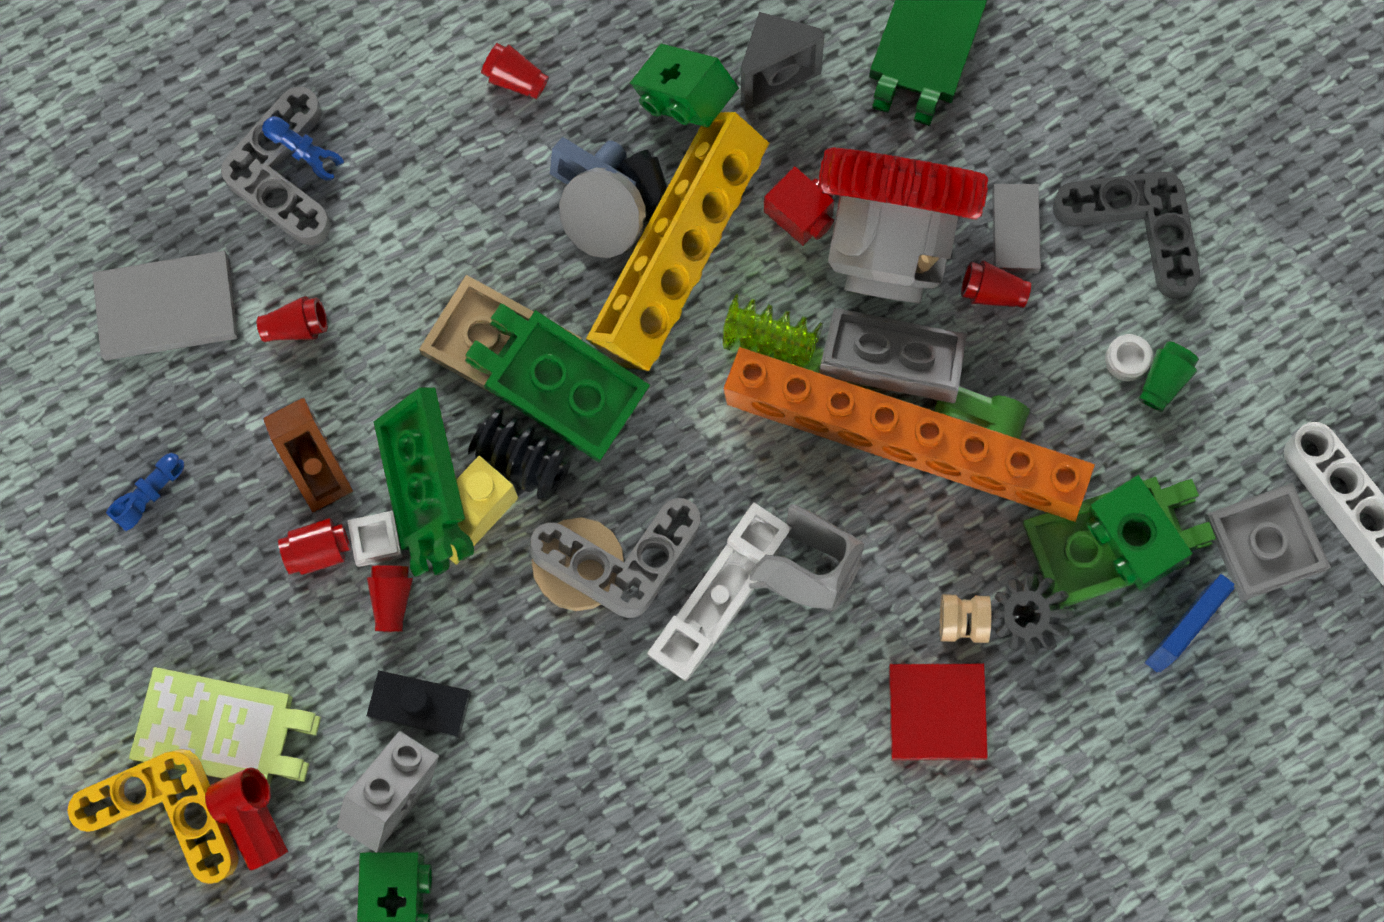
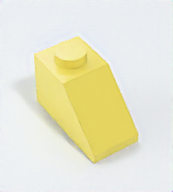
[449,456,518,565]

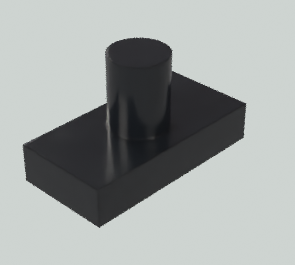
[366,670,471,738]

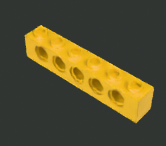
[586,112,770,371]

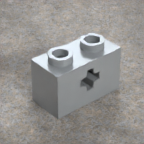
[337,731,439,853]

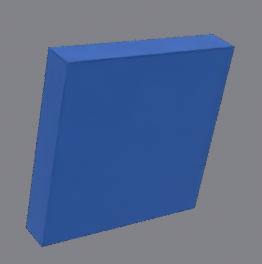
[1144,573,1235,673]

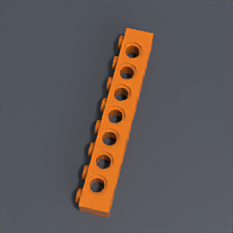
[723,347,1095,522]

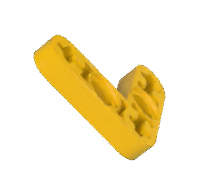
[67,749,239,884]

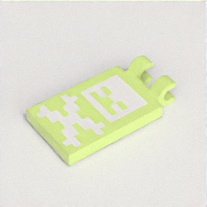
[129,667,321,786]

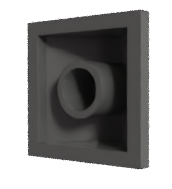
[741,12,825,112]

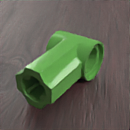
[934,386,1030,439]

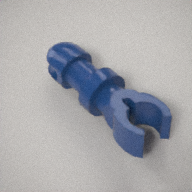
[262,116,344,181]
[106,453,185,531]

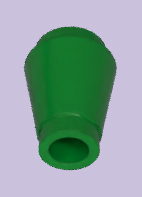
[1138,341,1199,412]

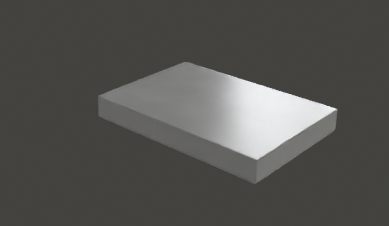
[92,250,238,361]
[819,308,967,403]

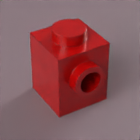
[764,166,834,246]

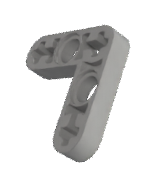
[221,87,331,245]
[530,498,701,618]

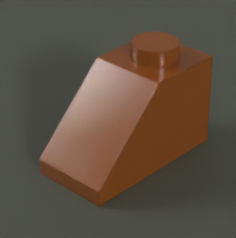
[263,397,353,513]

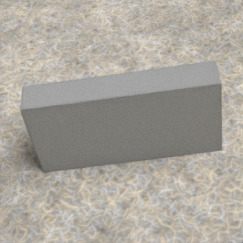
[992,184,1041,274]

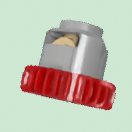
[818,147,989,304]

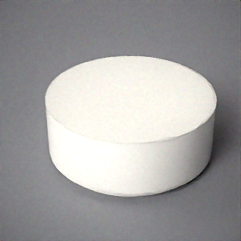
[1105,334,1153,381]

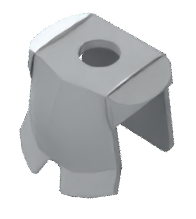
[749,504,864,612]

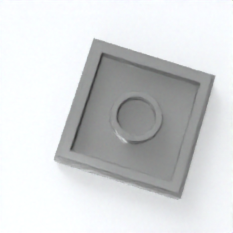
[1204,483,1331,602]

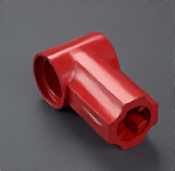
[205,767,288,871]

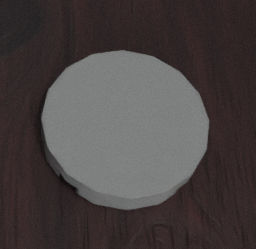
[559,167,646,258]

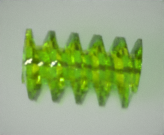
[722,293,823,368]

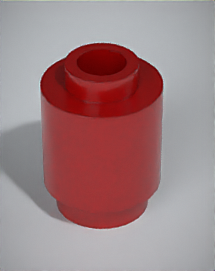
[278,518,351,575]

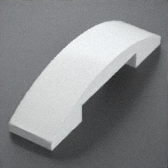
[647,502,792,681]

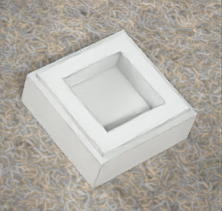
[347,511,403,567]

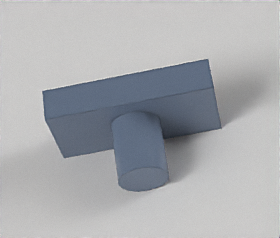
[550,137,636,186]

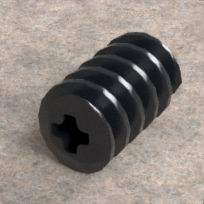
[468,407,571,502]

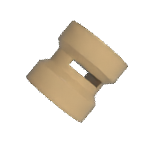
[940,594,991,643]

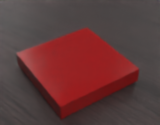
[889,663,988,761]

